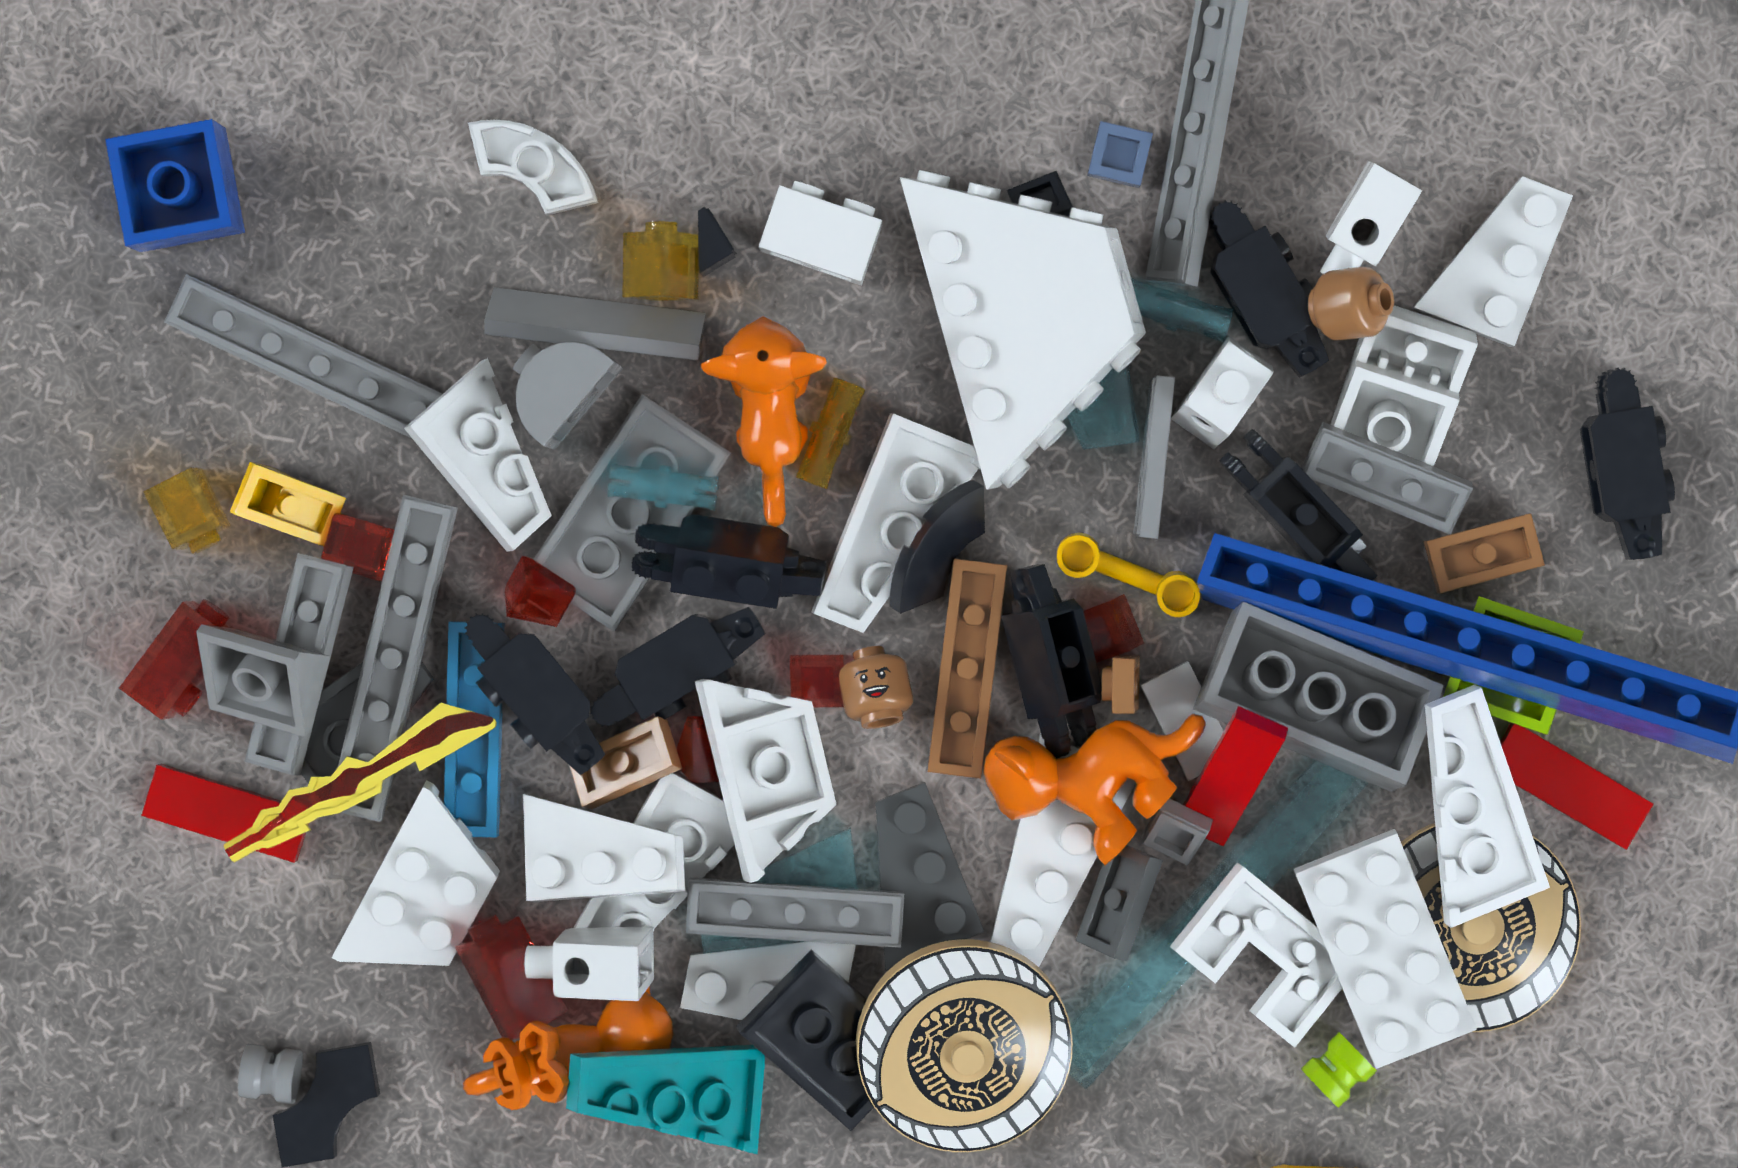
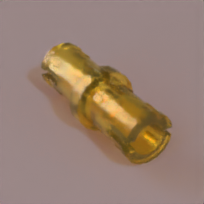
[795,377,866,489]

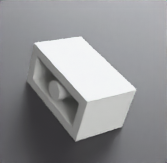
[759,181,882,286]

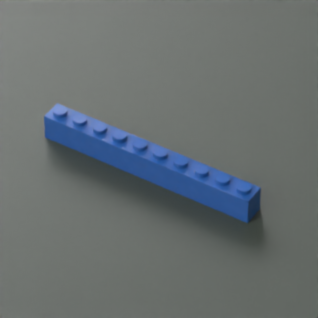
[1197,533,1738,764]

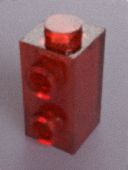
[119,599,230,720]
[455,914,568,1040]

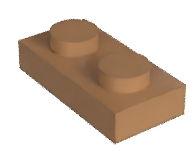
[1423,513,1545,593]
[1102,655,1140,714]
[569,716,682,809]

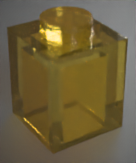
[622,221,699,301]
[143,467,231,554]

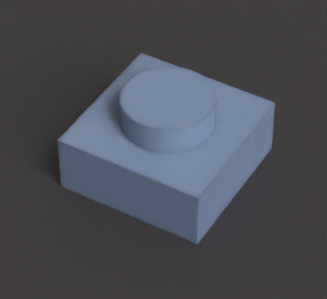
[1087,121,1153,188]

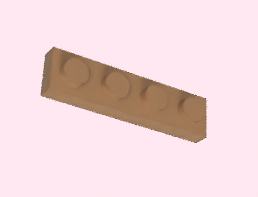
[927,559,1007,779]

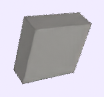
[1140,798,1213,866]

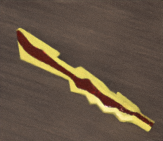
[224,703,497,863]

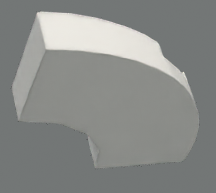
[468,120,599,215]

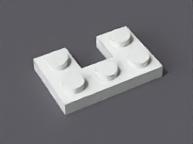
[1170,863,1342,1048]

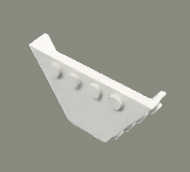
[900,170,1146,490]

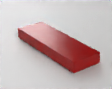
[1183,706,1288,847]
[1500,723,1654,850]
[141,764,309,863]

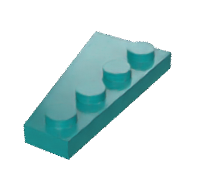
[566,1045,765,1154]

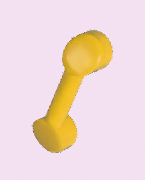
[1057,533,1200,617]

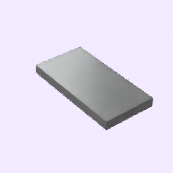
[525,394,732,631]

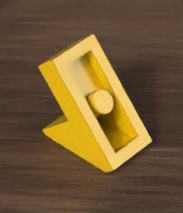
[230,462,346,547]

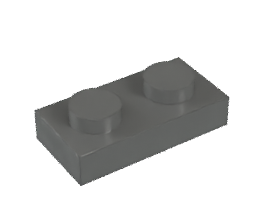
[1075,845,1163,961]

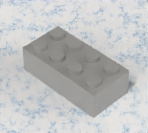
[1193,602,1444,792]

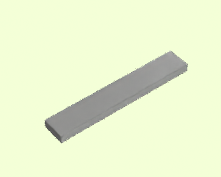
[1145,0,1249,287]
[164,274,443,438]
[330,495,458,822]

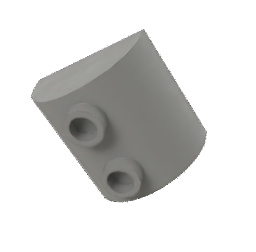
[513,342,623,450]

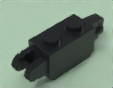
[1209,200,1329,378]
[1580,367,1675,560]
[1219,429,1378,581]
[632,514,826,609]
[1001,564,1102,759]
[590,607,766,727]
[464,613,605,775]

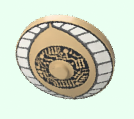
[1401,823,1581,1032]
[856,939,1073,1152]

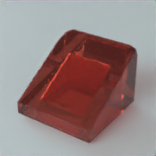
[321,513,395,581]
[505,556,576,627]
[1083,594,1144,663]
[790,654,844,708]
[677,716,719,783]

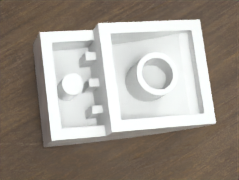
[1330,306,1478,466]

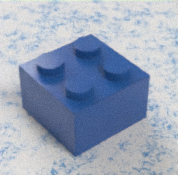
[105,119,245,252]

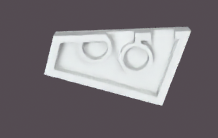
[1412,177,1573,347]
[523,794,685,902]

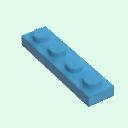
[444,621,505,838]

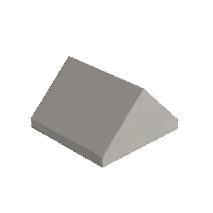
[196,624,331,737]

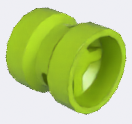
[1301,1032,1377,1108]

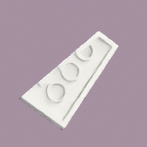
[811,413,981,633]
[1425,685,1550,928]
[990,733,1135,967]
[574,772,734,967]

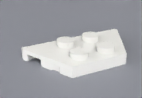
[695,679,837,883]
[332,780,500,966]

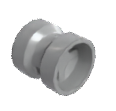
[238,1044,303,1104]

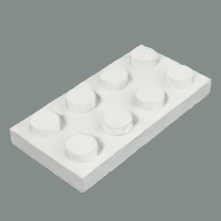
[1294,829,1477,1069]

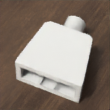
[1320,161,1422,274]
[1171,335,1274,449]
[524,926,654,1001]

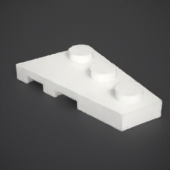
[404,358,552,552]
[680,941,856,1020]

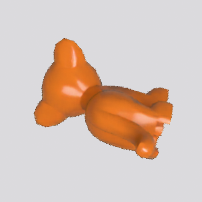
[701,316,827,527]
[983,714,1206,866]
[463,986,673,1110]

